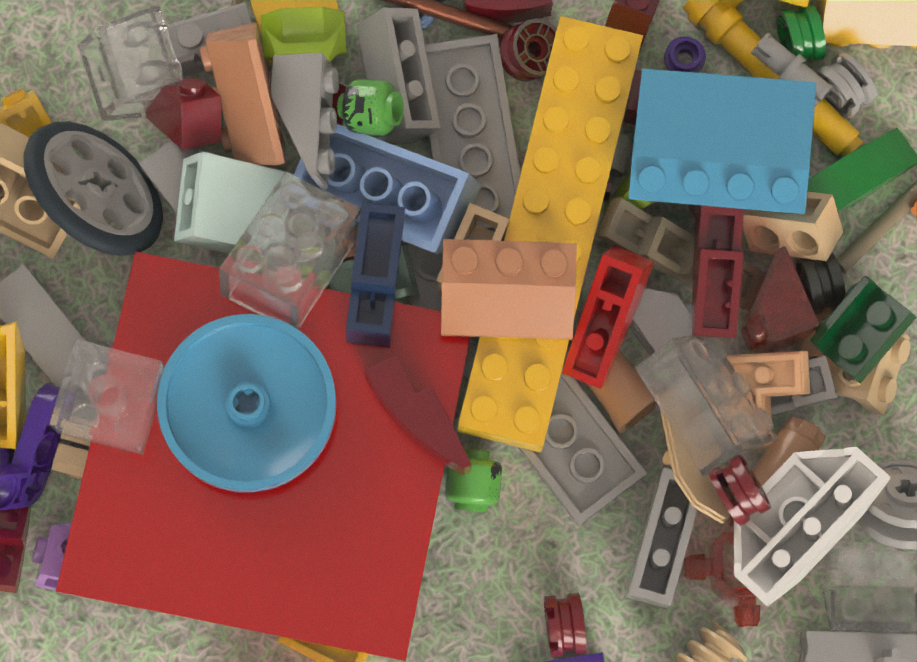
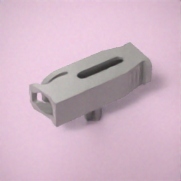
[798,631,917,662]

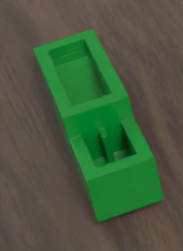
[807,127,917,214]

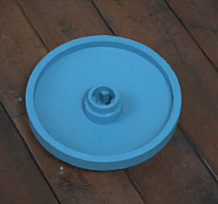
[157,314,336,492]

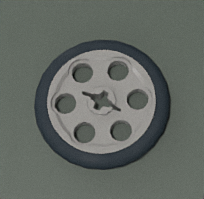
[23,121,163,256]

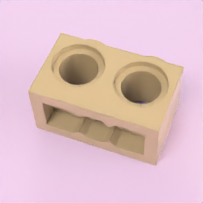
[743,192,843,261]

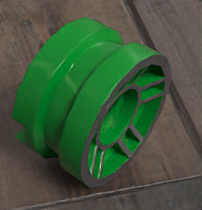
[776,3,826,62]

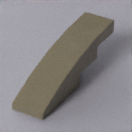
[596,198,763,310]

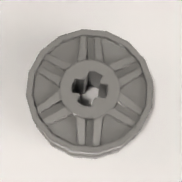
[858,460,917,550]

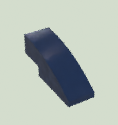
[346,203,405,347]

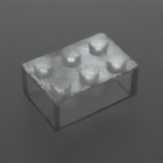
[219,172,361,330]
[635,335,779,477]

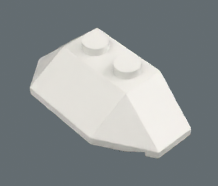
[734,447,890,607]

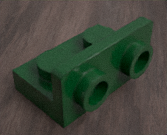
[810,276,917,384]

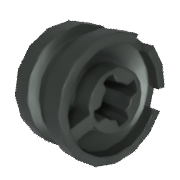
[795,252,846,316]

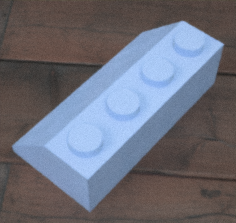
[285,124,482,255]

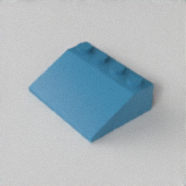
[628,68,817,214]

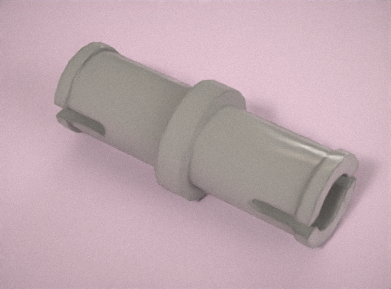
[751,32,833,107]

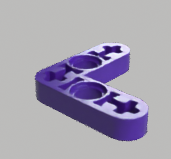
[0,383,73,510]

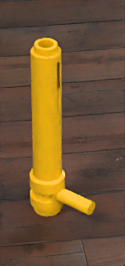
[683,0,864,157]

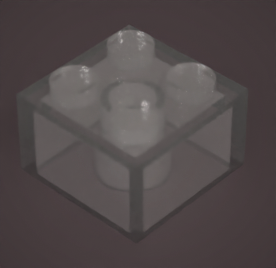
[50,339,165,455]

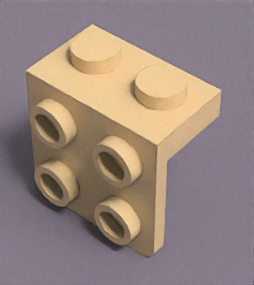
[801,307,910,416]

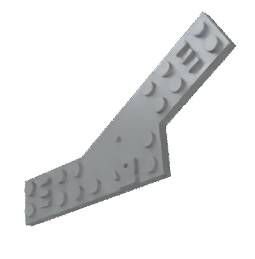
[402,34,647,527]

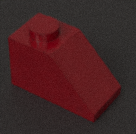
[146,78,221,150]

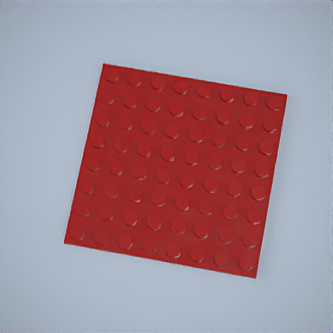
[56,252,470,661]

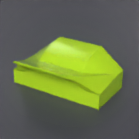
[261,7,347,62]

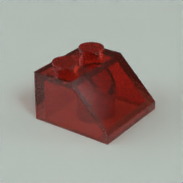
[741,246,819,354]

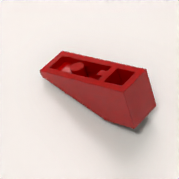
[562,246,654,389]

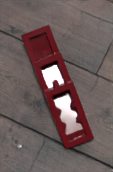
[692,205,744,338]

